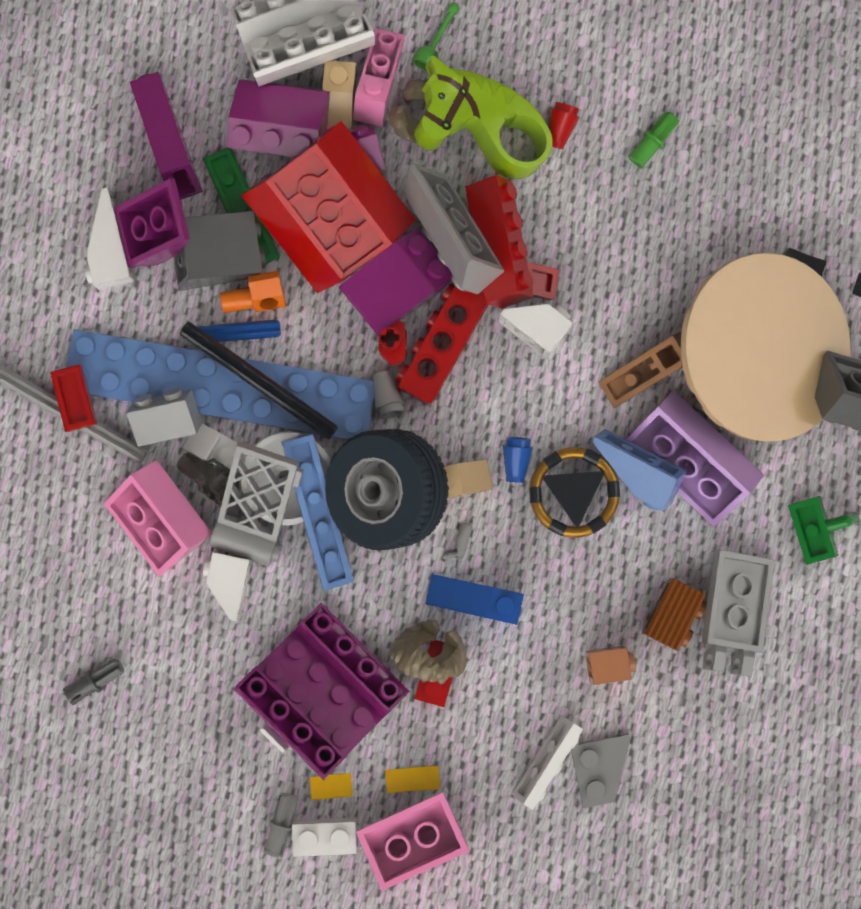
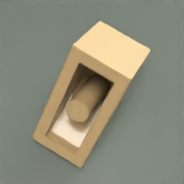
[444,459,493,499]

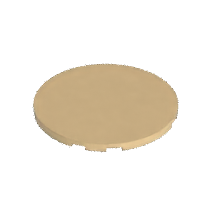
[681,253,851,442]

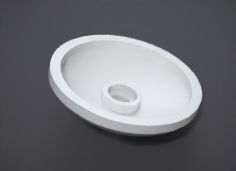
[240,432,331,525]

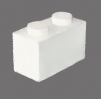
[292,818,358,857]

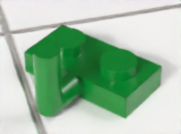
[788,496,860,565]

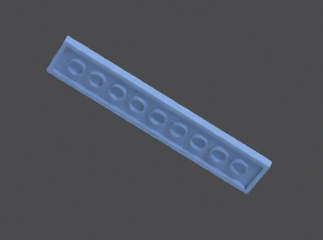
[67,329,375,440]

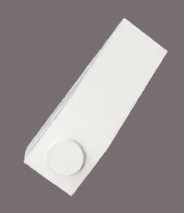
[84,187,135,290]

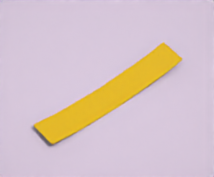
[310,766,440,800]

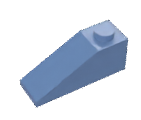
[592,429,687,511]

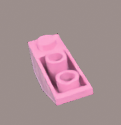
[353,28,405,127]

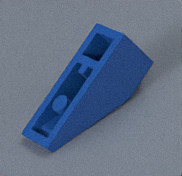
[425,574,524,625]

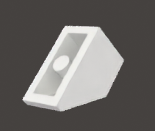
[203,552,252,622]

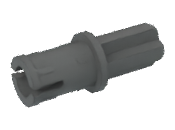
[63,659,124,705]

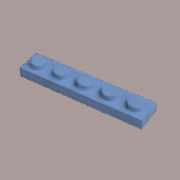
[281,432,354,591]

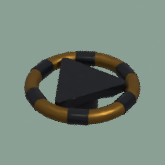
[529,447,620,538]

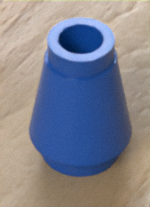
[502,437,533,483]

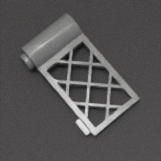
[210,441,304,566]

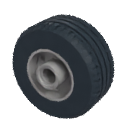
[325,429,449,551]

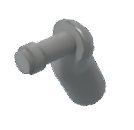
[443,523,472,560]

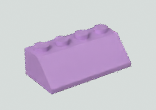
[626,390,764,527]

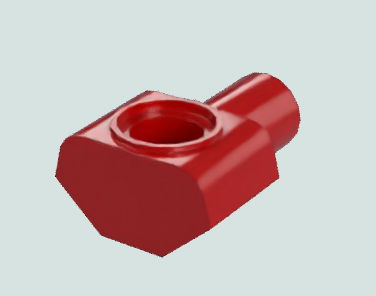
[378,321,407,368]

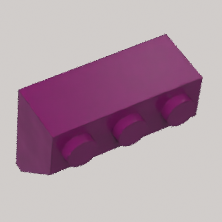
[227,79,330,157]

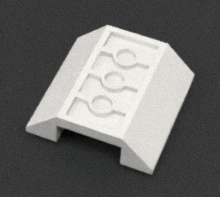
[231,0,375,87]

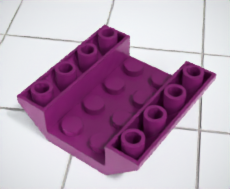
[233,603,410,780]

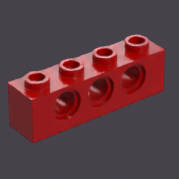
[396,283,489,407]

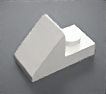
[182,424,247,474]

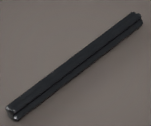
[179,322,338,439]

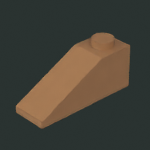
[598,332,683,408]

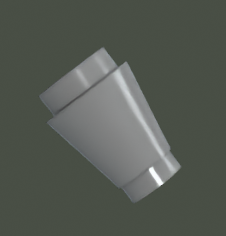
[372,371,405,419]

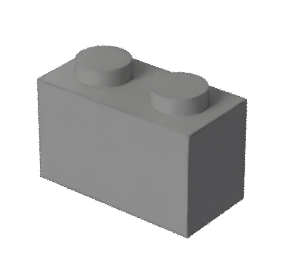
[126,388,203,447]

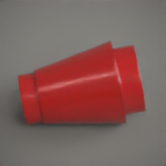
[548,102,580,150]

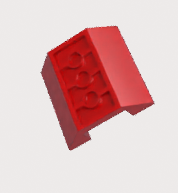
[241,120,416,293]

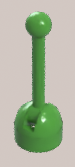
[411,3,460,71]

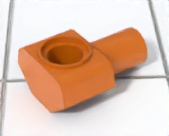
[220,271,287,313]

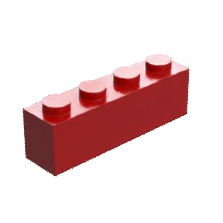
[465,174,533,309]

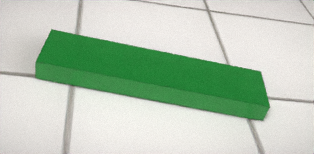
[202,148,280,265]

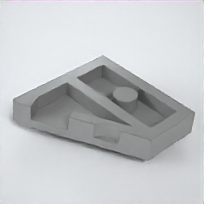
[571,733,631,808]

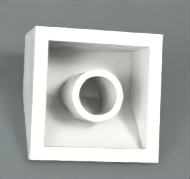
[498,304,573,360]

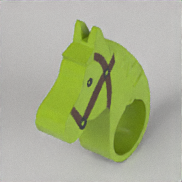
[414,56,552,179]

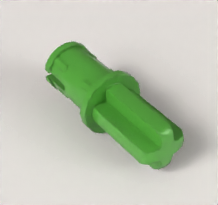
[628,112,679,169]

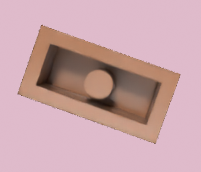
[585,646,636,685]

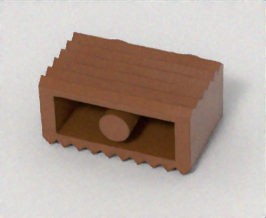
[642,578,707,651]

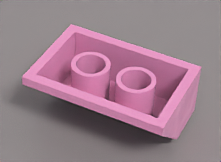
[103,460,213,577]
[356,792,469,891]

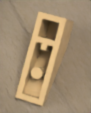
[322,61,357,130]

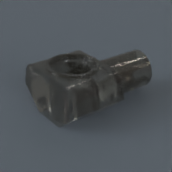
[177,452,239,508]

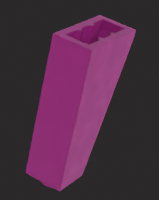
[130,72,203,200]

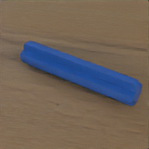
[197,320,281,342]

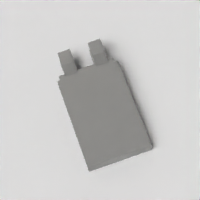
[701,550,775,676]

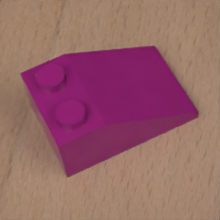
[113,178,190,267]
[339,228,453,335]

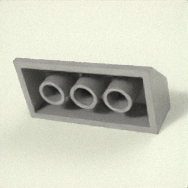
[404,163,505,294]

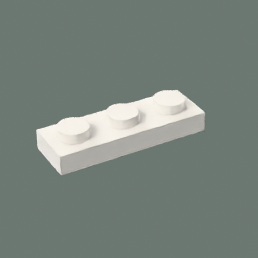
[512,715,583,810]

